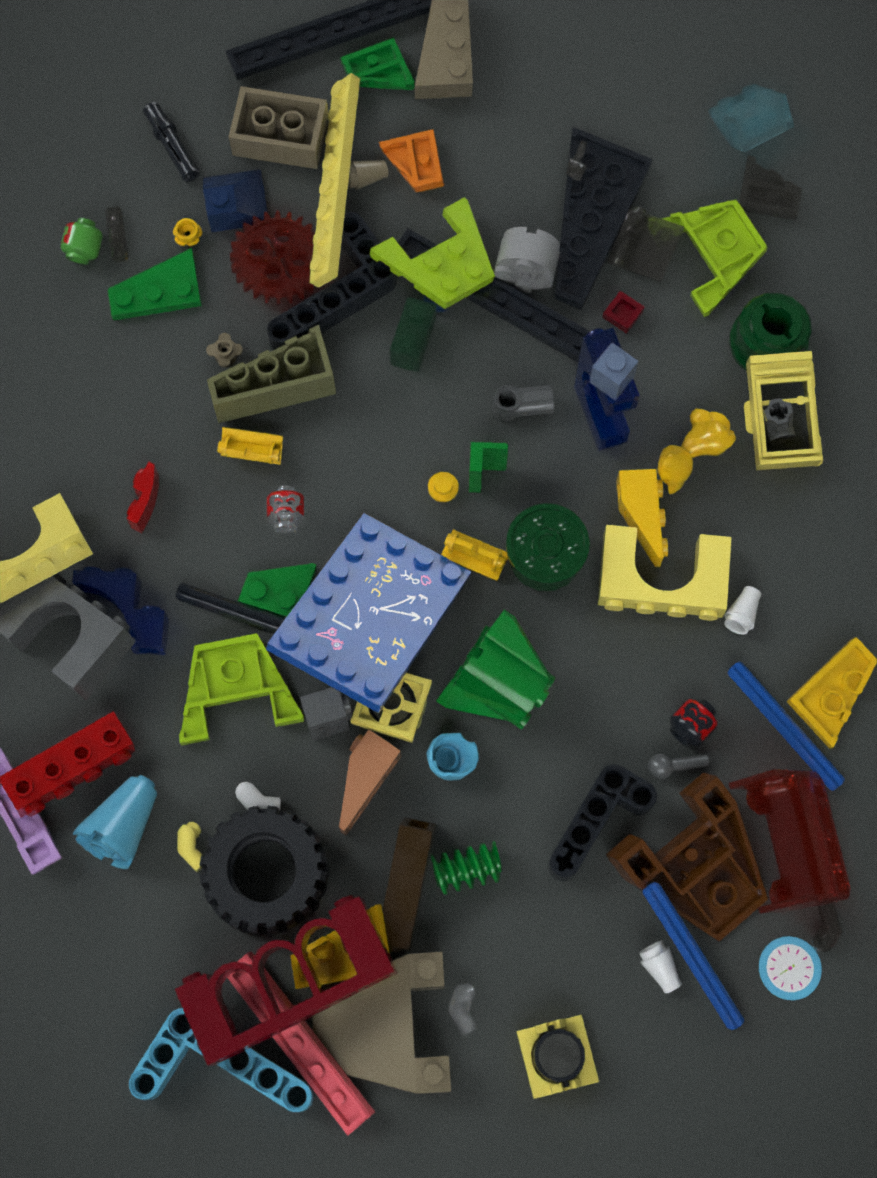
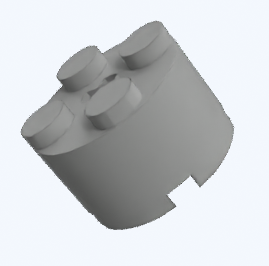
[494,227,560,294]

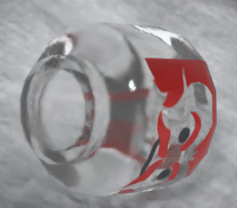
[266,486,306,534]

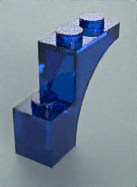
[72,566,169,655]

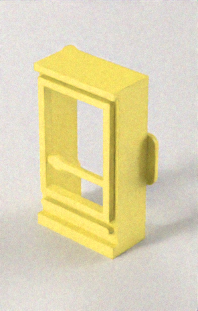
[744,351,823,471]

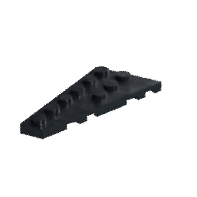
[554,127,653,310]

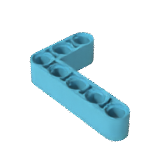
[129,1008,314,1112]

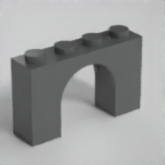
[0,573,136,700]

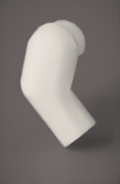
[235,782,281,811]

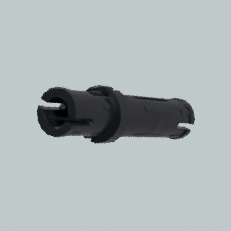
[143,102,200,183]

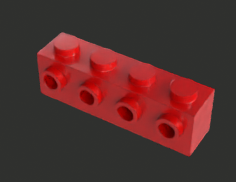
[0,711,135,818]

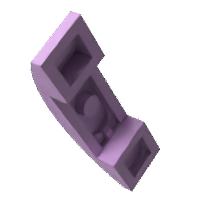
[0,747,62,875]

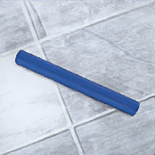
[728,661,845,791]
[643,882,744,1030]

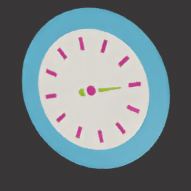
[759,936,822,1000]

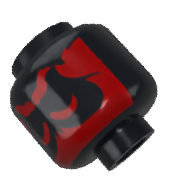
[670,699,717,747]

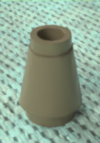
[348,160,388,190]

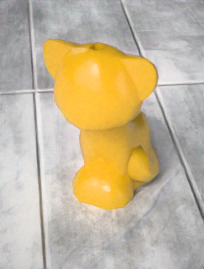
[657,408,736,494]

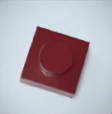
[602,291,645,334]

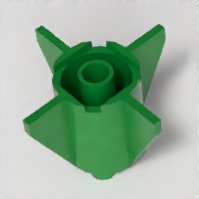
[436,609,556,730]

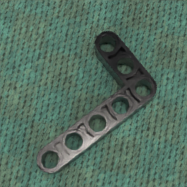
[267,212,396,350]

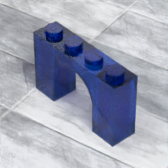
[574,328,640,451]

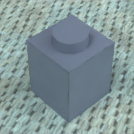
[589,343,638,400]

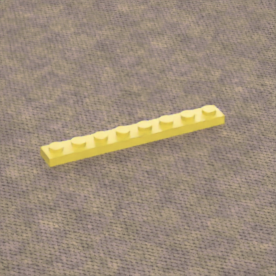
[309,73,360,287]

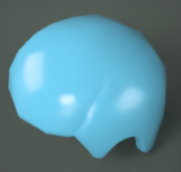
[426,733,479,781]

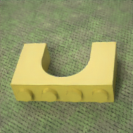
[0,493,93,603]
[597,525,731,621]

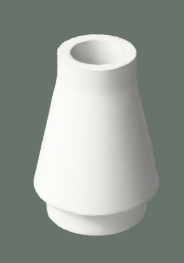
[724,586,762,635]
[639,941,682,994]

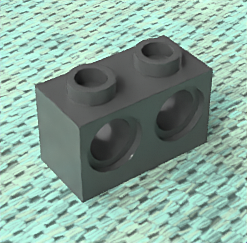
[300,687,352,741]

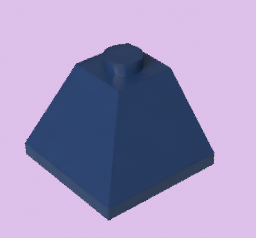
[203,169,270,232]

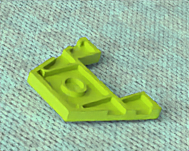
[370,197,495,309]
[645,200,767,318]
[179,633,304,746]

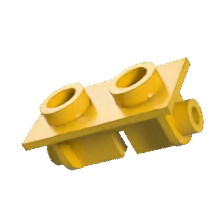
[217,427,283,465]
[441,529,508,581]

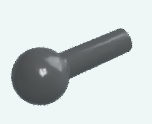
[648,754,709,780]

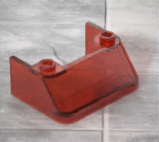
[729,769,850,914]

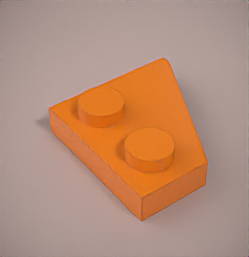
[379,129,444,193]

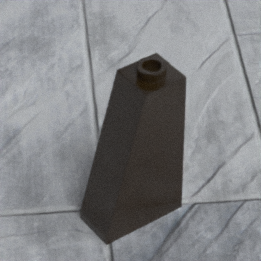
[383,817,436,953]

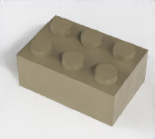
[228,86,329,169]

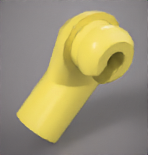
[177,822,202,872]

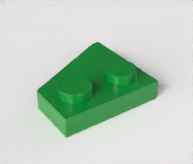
[341,38,415,90]
[238,563,317,619]

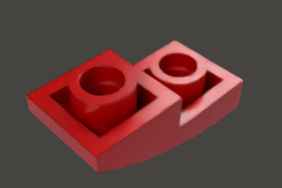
[126,461,159,534]

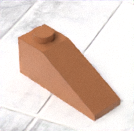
[339,729,401,836]

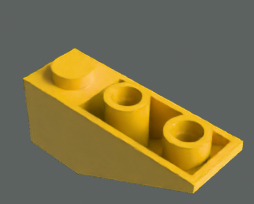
[616,469,668,567]

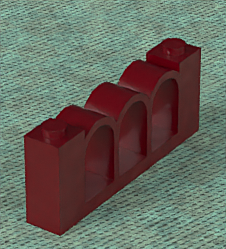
[174,895,398,1066]

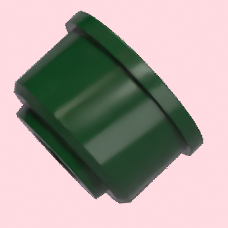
[729,293,812,371]
[506,503,590,591]

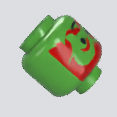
[60,218,103,265]

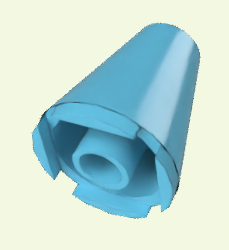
[73,775,157,869]

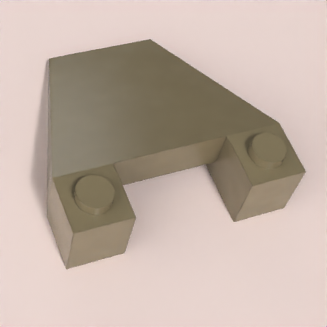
[311,952,451,1094]

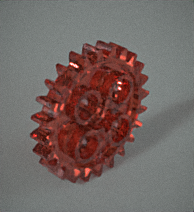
[230,210,315,305]

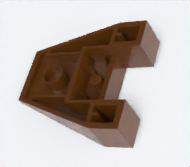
[605,773,768,941]

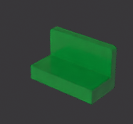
[469,442,508,493]

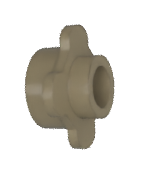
[206,333,243,367]

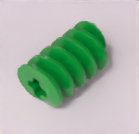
[431,840,502,895]

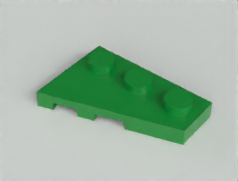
[108,248,202,321]

